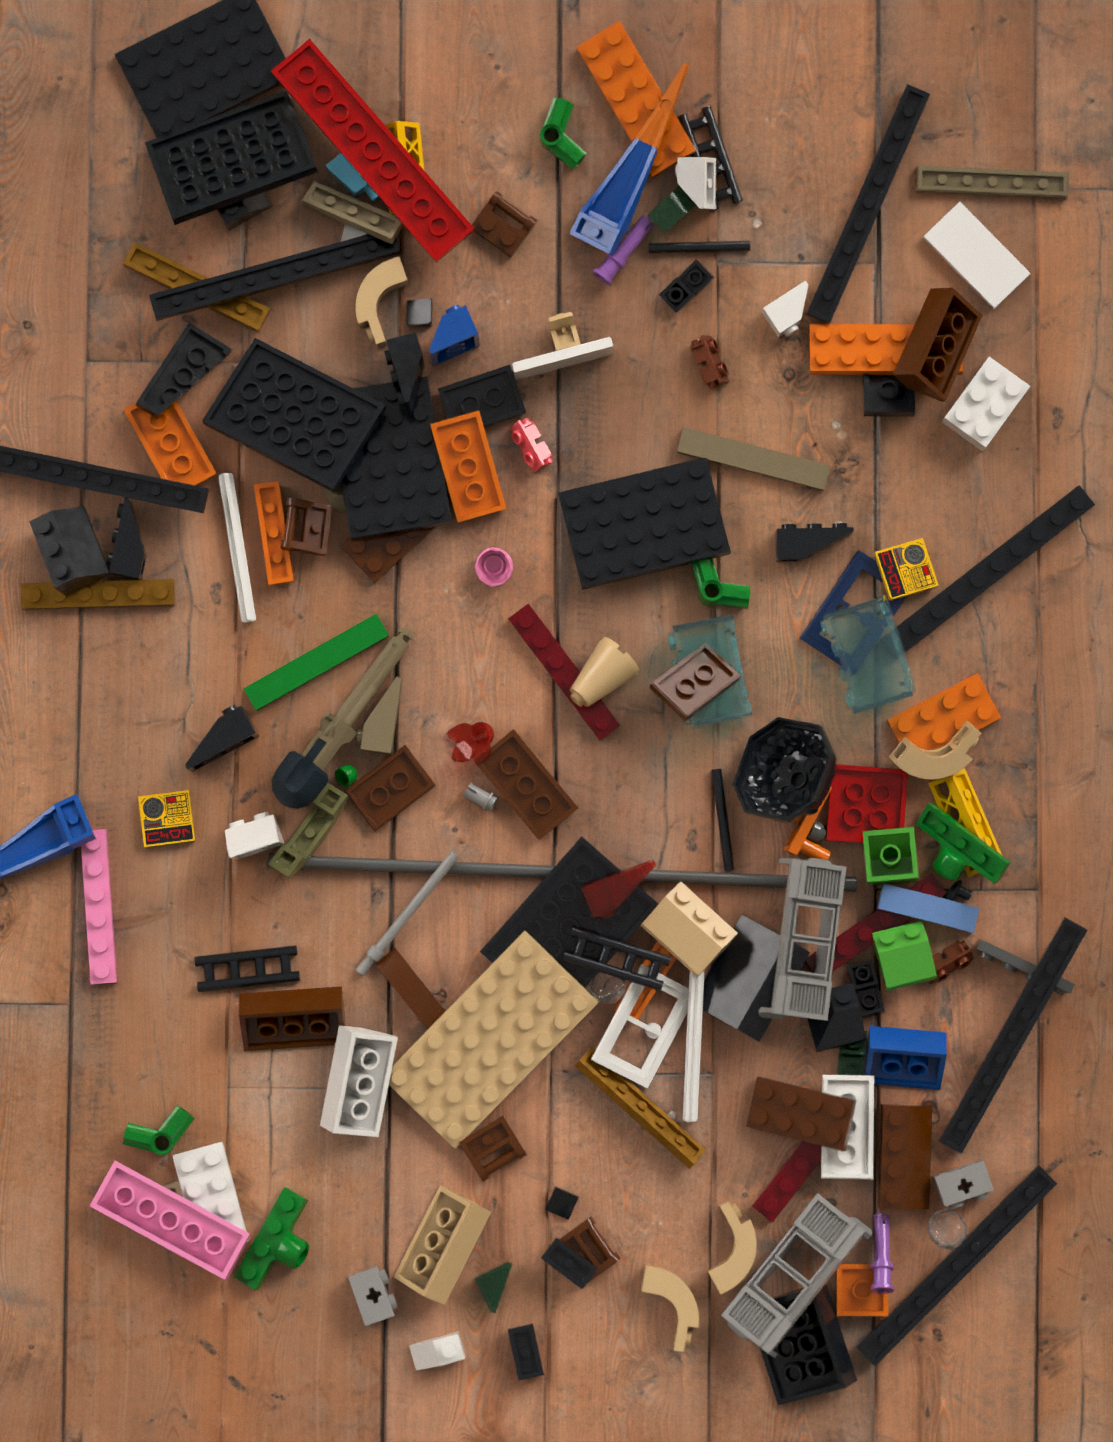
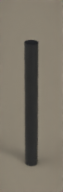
[649,241,750,253]
[711,769,735,871]

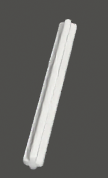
[218,473,256,623]
[683,971,704,1122]

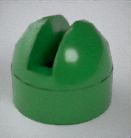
[335,764,357,787]

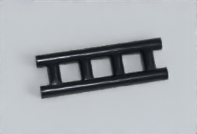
[677,106,743,212]
[563,927,671,991]
[194,945,300,992]

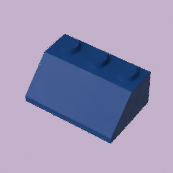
[429,305,480,366]
[864,1026,947,1090]

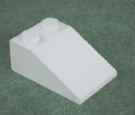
[225,811,284,860]

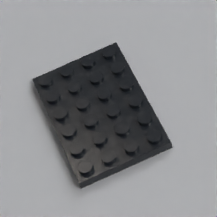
[114,0,286,138]
[145,91,318,225]
[203,338,386,492]
[342,376,452,541]
[558,458,731,590]
[480,836,659,988]

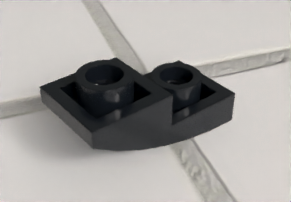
[659,259,715,313]
[847,960,885,1018]

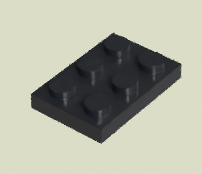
[438,365,526,428]

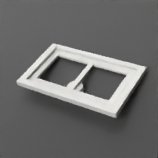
[591,964,689,1089]

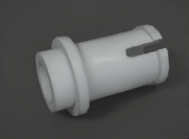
[463,783,498,811]

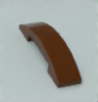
[376,948,446,1029]

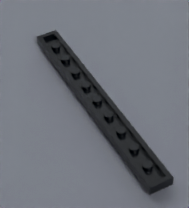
[806,84,930,324]
[149,234,400,321]
[0,446,209,514]
[879,485,1095,661]
[939,917,1088,1154]
[857,1165,1057,1366]

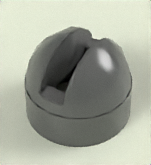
[806,820,827,842]

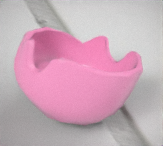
[475,547,514,587]

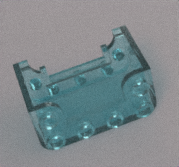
[820,594,916,714]
[667,614,753,729]

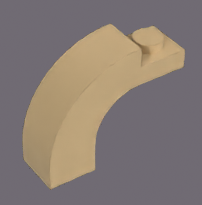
[356,256,408,348]
[889,721,982,779]
[708,1200,757,1295]
[641,1264,699,1352]

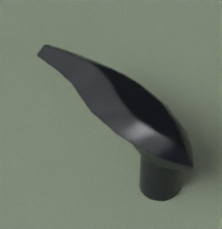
[942,880,972,901]

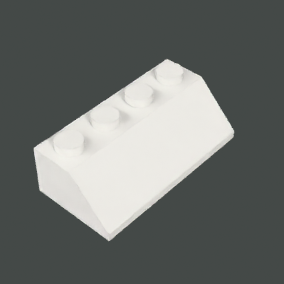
[320,1025,398,1137]

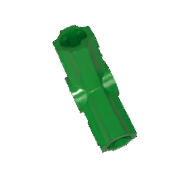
[540,97,587,171]
[691,559,750,609]
[122,1105,195,1155]

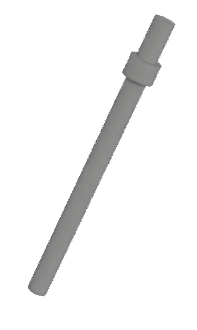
[356,851,459,976]

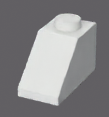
[675,157,716,209]
[762,280,808,337]
[409,1331,466,1370]

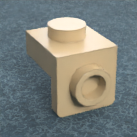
[548,312,581,351]

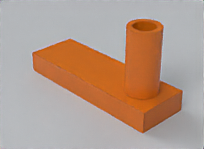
[783,787,832,860]

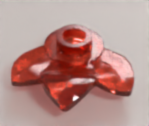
[446,722,494,764]

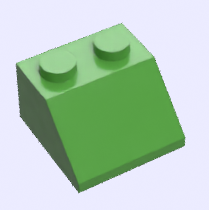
[863,827,919,886]
[872,921,937,991]

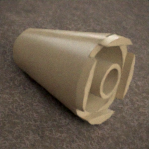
[570,637,640,707]

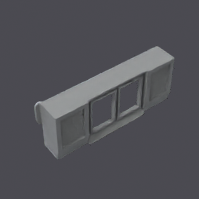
[759,858,846,1020]
[721,1193,873,1358]

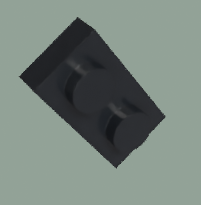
[541,1237,598,1289]
[508,1323,544,1380]

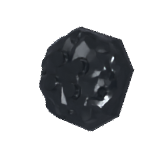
[733,717,837,823]

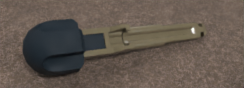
[272,627,414,809]

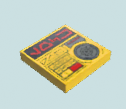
[874,538,939,601]
[138,790,196,847]

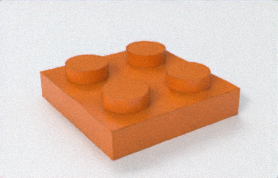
[836,1263,888,1316]

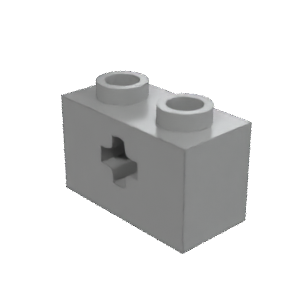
[932,1159,994,1209]
[348,1265,398,1326]

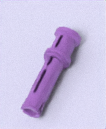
[593,215,655,286]
[870,1213,894,1294]

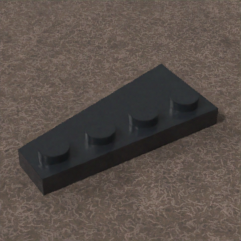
[136,323,232,419]

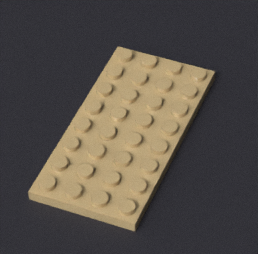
[389,930,599,1149]

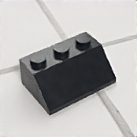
[29,506,110,596]

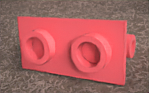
[510,418,553,473]

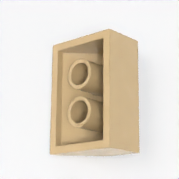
[641,882,738,978]

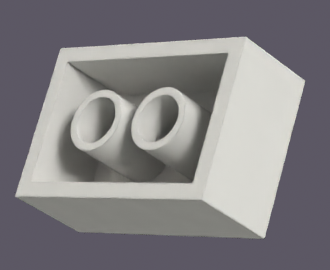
[942,357,1030,452]

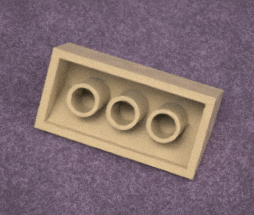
[394,1185,491,1305]

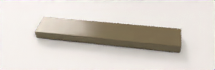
[916,166,1069,199]
[677,427,831,491]

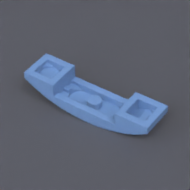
[877,884,980,933]

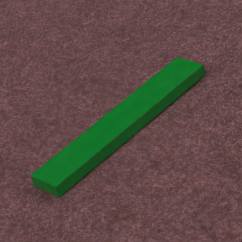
[243,613,389,711]

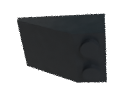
[185,705,259,772]

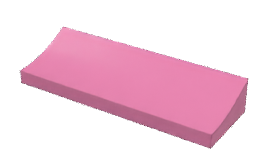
[90,1161,251,1281]

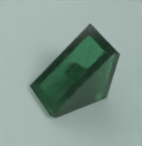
[475,1260,512,1313]

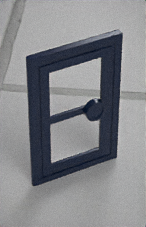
[800,550,907,675]

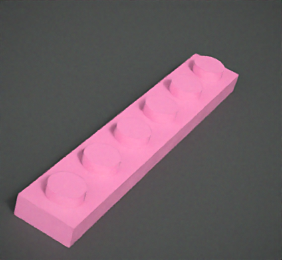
[81,829,117,984]

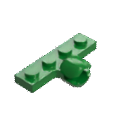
[916,803,1011,884]
[234,1187,309,1291]

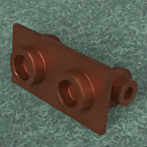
[691,335,729,389]
[929,940,974,985]

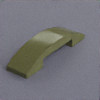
[268,783,349,879]

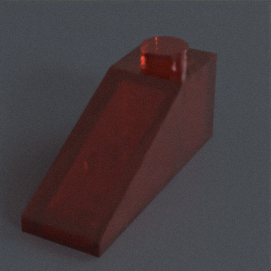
[582,859,656,919]

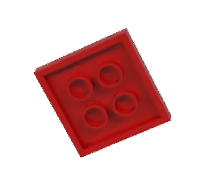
[826,764,908,844]

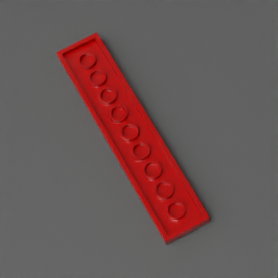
[271,38,475,263]

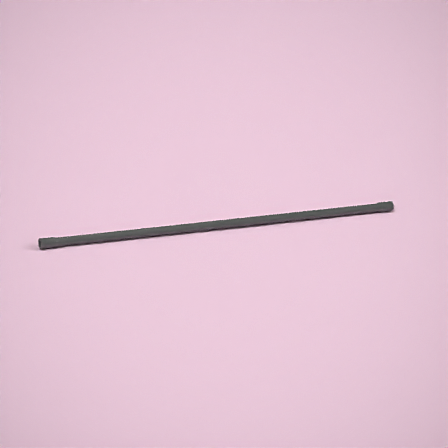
[268,853,857,892]

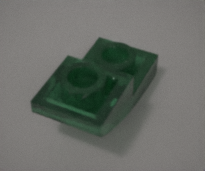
[648,186,696,234]
[836,1031,867,1075]

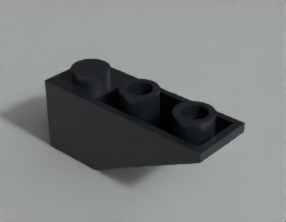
[384,332,424,416]
[107,498,147,580]
[776,523,854,562]

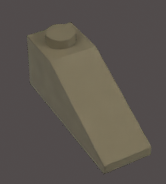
[357,677,403,755]

